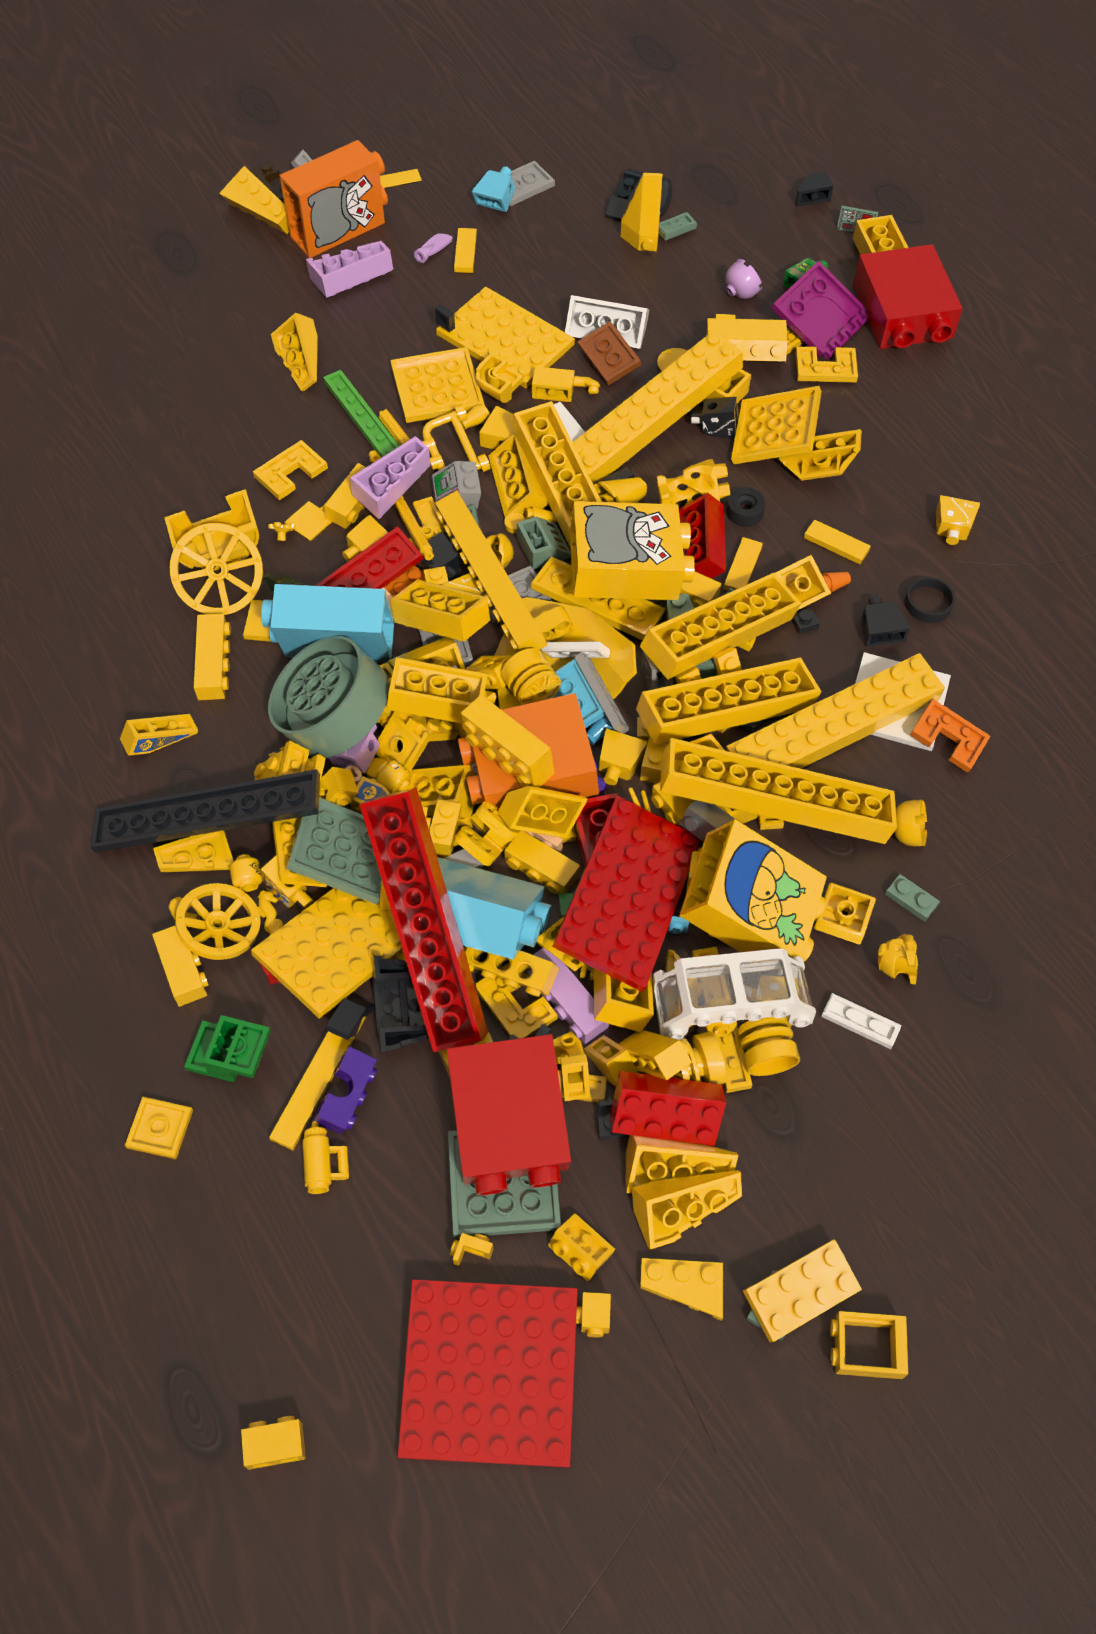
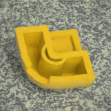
[476,352,523,403]

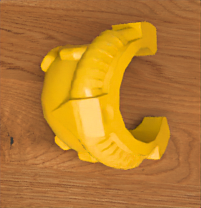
[878,934,918,984]

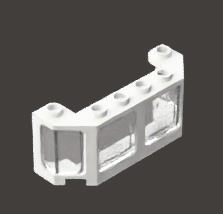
[652,948,816,1040]

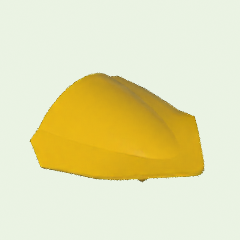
[494,597,637,710]

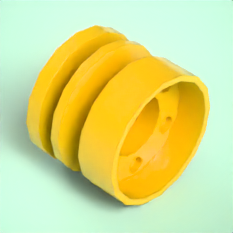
[501,648,561,705]
[738,1016,800,1076]
[672,1031,726,1084]

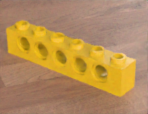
[465,947,560,997]

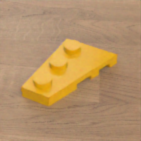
[640,1258,723,1321]

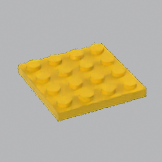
[390,347,484,423]
[731,386,822,464]

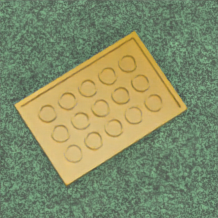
[436,287,575,388]
[251,888,403,1019]

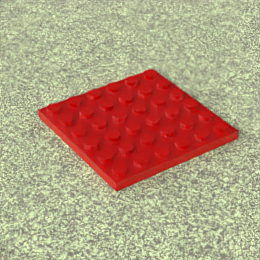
[398,1280,577,1468]

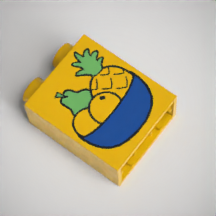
[679,819,827,971]

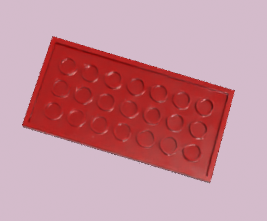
[552,795,700,992]

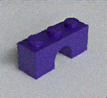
[313,1047,377,1134]

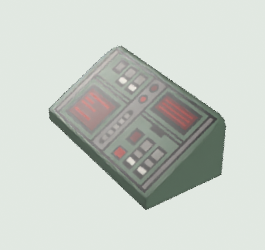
[837,206,878,233]

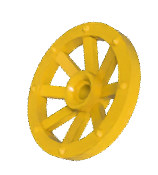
[175,883,260,960]

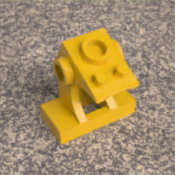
[553,1031,590,1101]

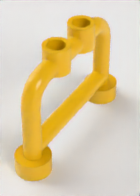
[422,404,491,472]

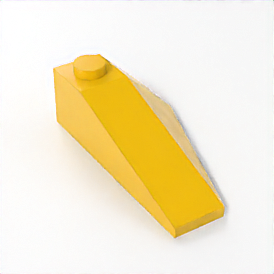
[620,173,662,251]
[271,313,317,391]
[626,1135,738,1193]
[632,1170,742,1250]

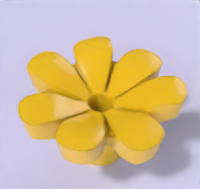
[268,522,296,541]

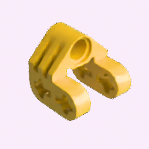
[455,801,521,866]

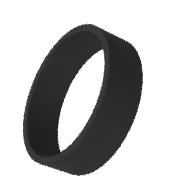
[905,577,955,623]

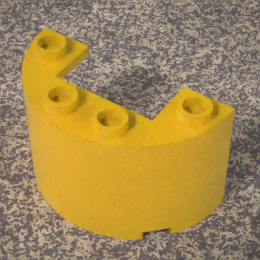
[165,489,259,571]

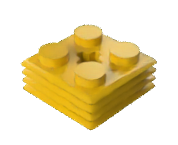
[814,883,876,944]

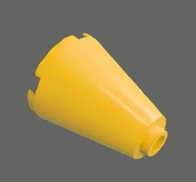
[594,477,647,503]

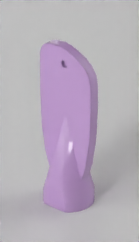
[414,234,452,263]

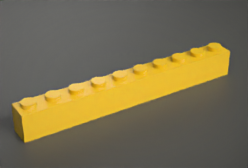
[435,491,547,652]

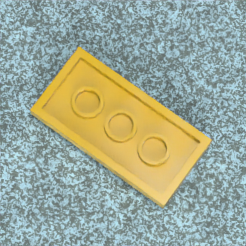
[743,1239,862,1343]

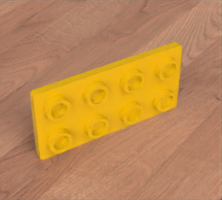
[272,817,327,887]

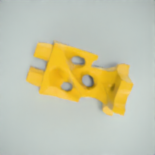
[657,459,730,505]

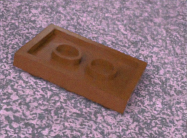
[577,321,641,386]

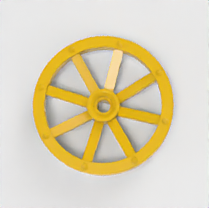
[170,523,263,615]

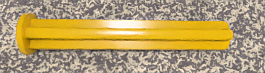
[379,409,410,446]

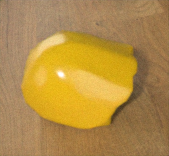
[486,533,514,568]

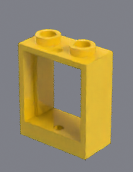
[830,1311,908,1379]

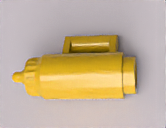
[303,1121,349,1194]

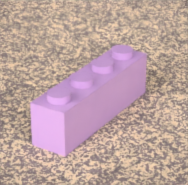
[525,948,609,1044]

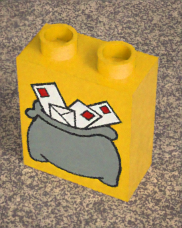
[570,501,694,600]

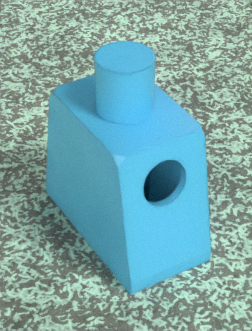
[472,166,515,212]

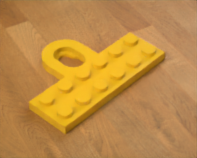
[531,556,666,640]

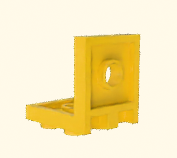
[376,711,459,772]

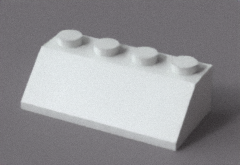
[565,295,649,349]

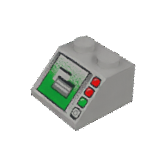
[431,461,481,509]

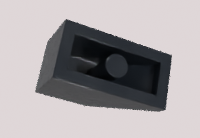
[795,172,834,207]

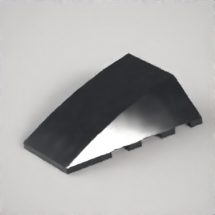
[373,955,477,1054]

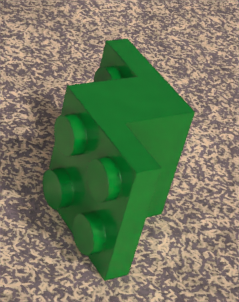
[184,1015,271,1083]

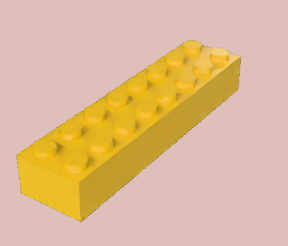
[512,401,602,549]
[640,573,802,679]
[636,658,822,745]

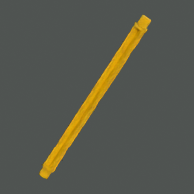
[368,450,434,560]

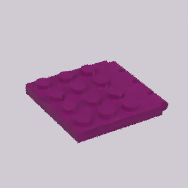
[770,261,870,359]

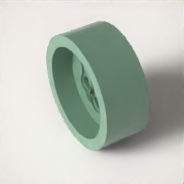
[268,636,389,758]

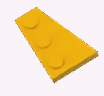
[153,830,234,872]

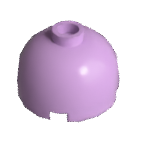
[726,259,762,300]

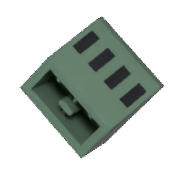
[517,516,571,570]

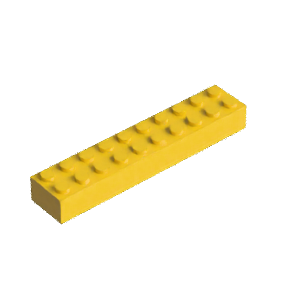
[573,330,743,483]
[725,653,945,769]
[660,738,897,844]

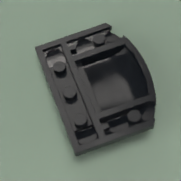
[605,168,672,221]

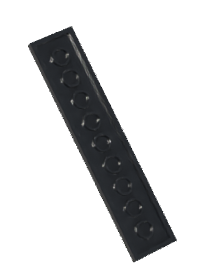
[90,769,320,852]

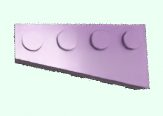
[350,436,430,519]

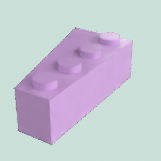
[306,241,393,298]

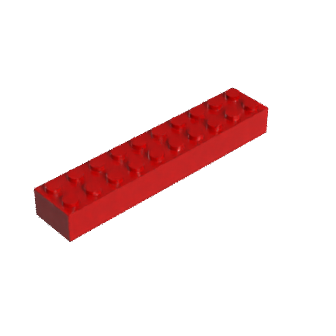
[360,787,488,1052]

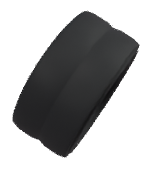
[726,487,765,527]

